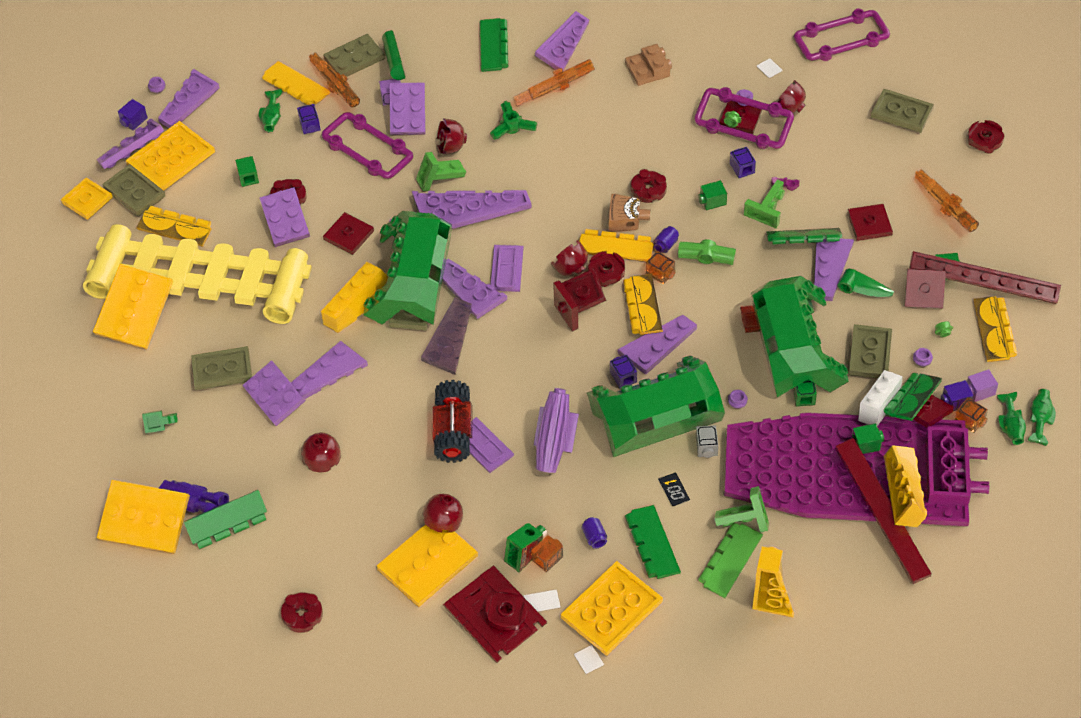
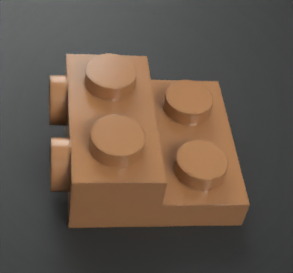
[625,44,672,86]

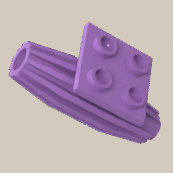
[534,388,579,473]

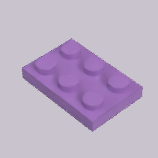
[390,83,426,135]
[260,187,310,247]
[242,360,306,426]

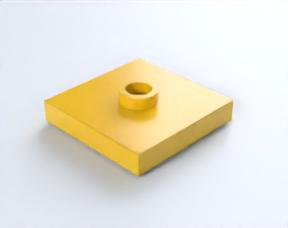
[61,178,113,220]

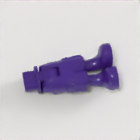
[159,480,229,513]

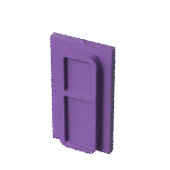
[491,245,524,292]
[454,417,514,473]

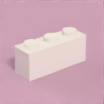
[858,370,903,426]

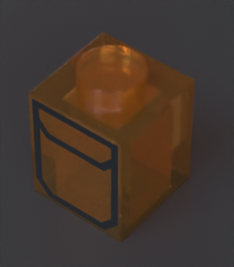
[646,251,676,284]
[955,398,988,433]
[531,535,563,573]

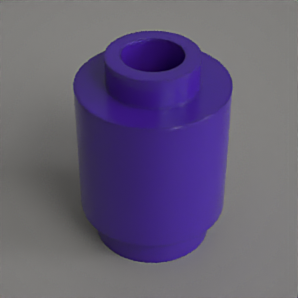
[653,226,679,253]
[581,517,607,549]

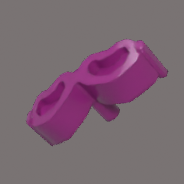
[771,177,800,191]

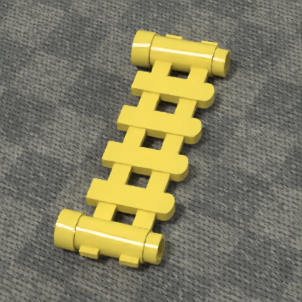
[83,224,312,324]

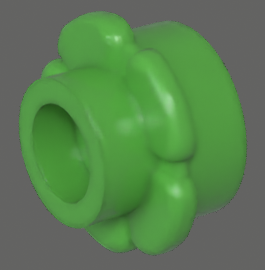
[724,111,741,127]
[935,321,953,337]

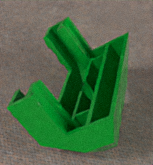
[363,211,452,325]
[750,276,849,397]
[587,356,725,457]

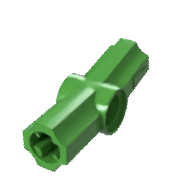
[678,239,736,265]

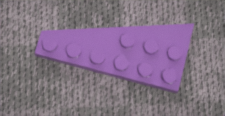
[412,190,532,229]

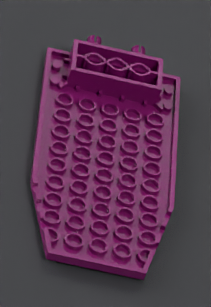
[724,412,990,526]

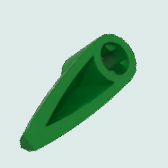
[837,268,894,297]

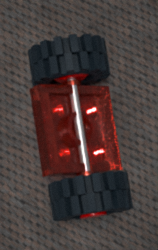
[432,380,473,463]

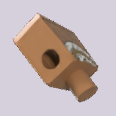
[609,194,651,232]

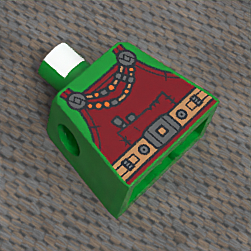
[504,523,547,573]

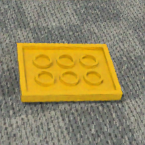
[126,121,215,191]
[93,264,173,350]
[97,480,190,554]
[377,524,478,607]
[561,561,663,656]

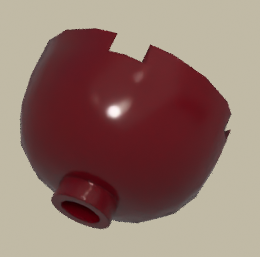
[778,80,806,114]
[436,118,467,154]
[551,240,588,276]
[301,432,341,473]
[422,493,463,533]

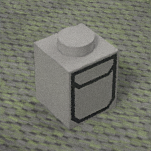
[696,425,718,458]

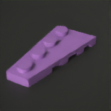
[535,11,589,74]
[158,69,219,128]
[97,119,164,169]
[814,238,854,301]
[442,258,507,319]
[618,315,697,374]
[291,341,368,399]

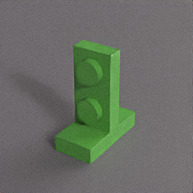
[416,152,466,191]
[744,179,785,229]
[715,486,769,532]

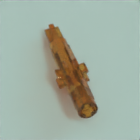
[309,52,360,108]
[513,59,595,106]
[915,169,979,232]

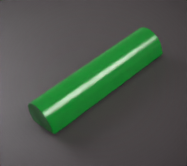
[382,30,406,80]

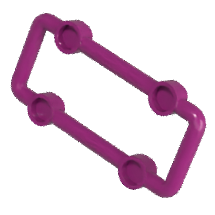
[794,8,890,61]
[694,87,794,149]
[321,112,414,179]

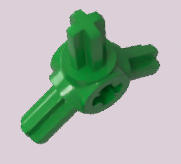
[490,101,537,140]

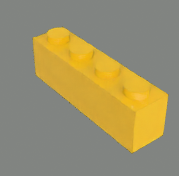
[321,262,388,333]
[884,445,927,527]
[752,546,794,617]

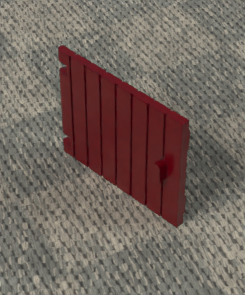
[443,565,548,663]

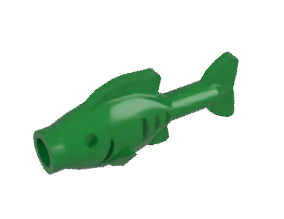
[258,89,282,132]
[1028,389,1056,446]
[997,392,1026,445]

